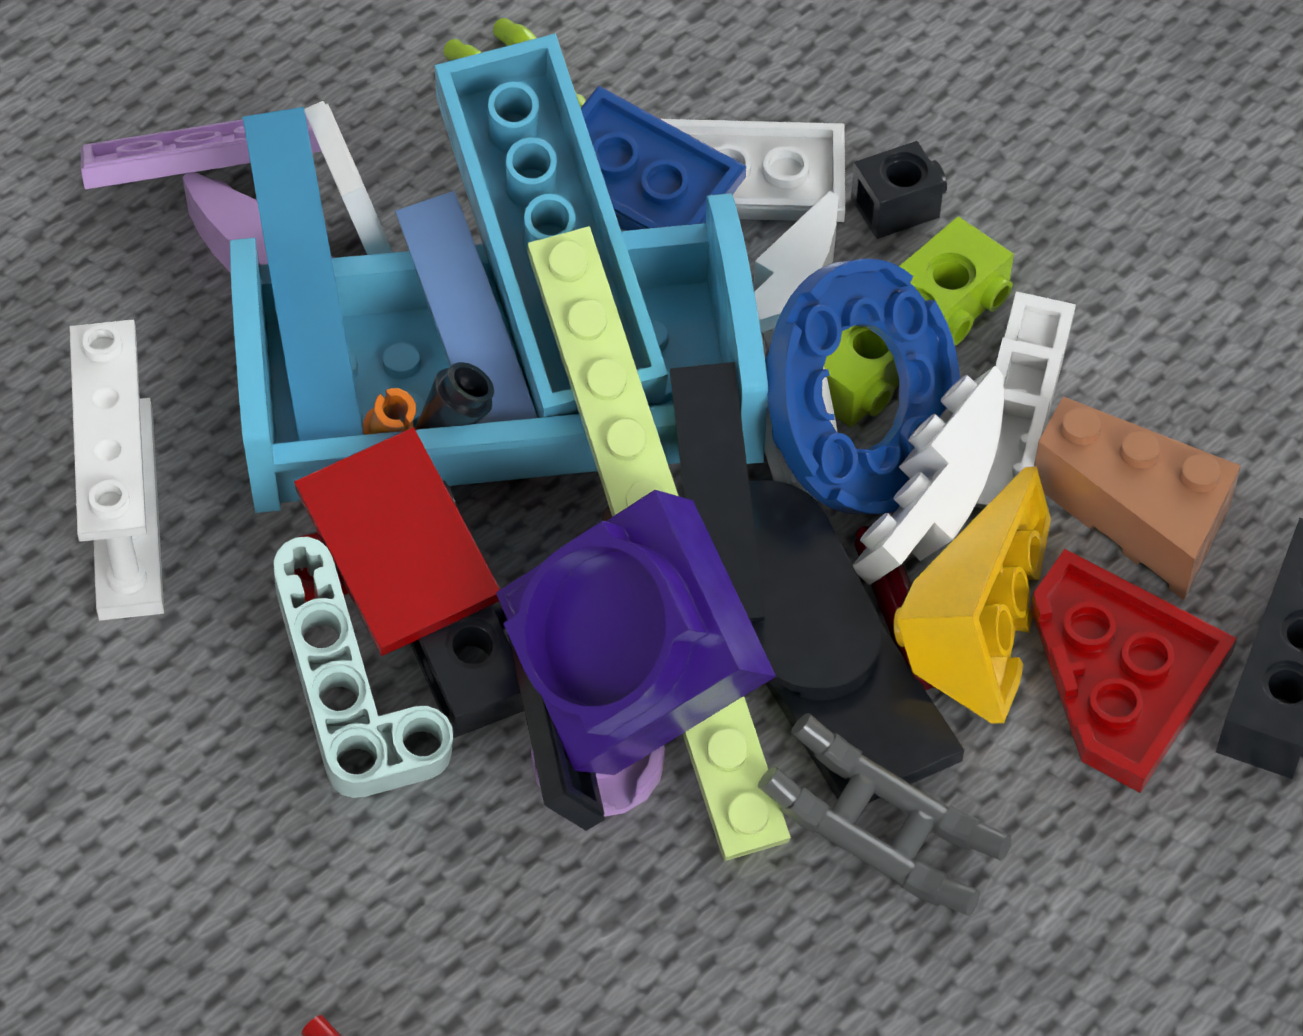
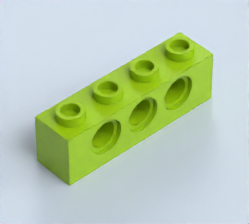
[824,216,1014,428]

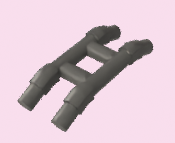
[758,713,1011,916]

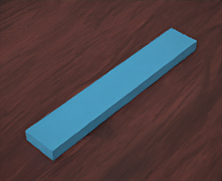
[242,107,364,441]

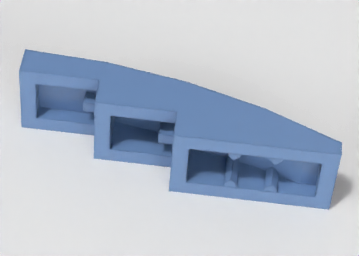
[395,191,538,424]

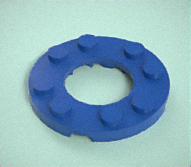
[765,259,960,515]

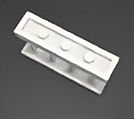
[70,319,164,621]

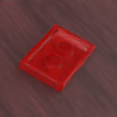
[294,427,500,657]

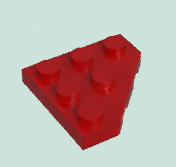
[1030,549,1237,793]

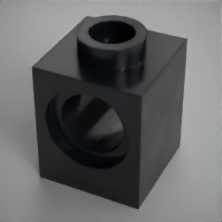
[851,141,947,239]

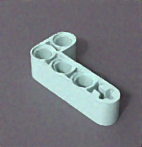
[273,537,453,798]

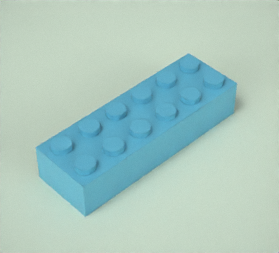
[435,33,668,418]

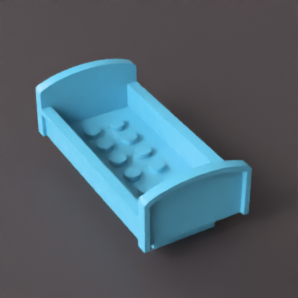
[230,193,768,513]

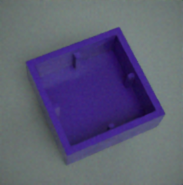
[496,490,776,775]

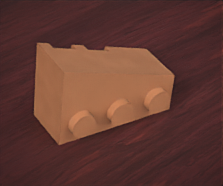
[1034,396,1241,600]

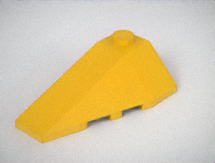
[894,466,1051,724]

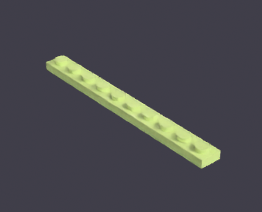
[527,226,791,861]

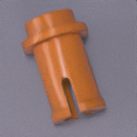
[362,388,416,435]

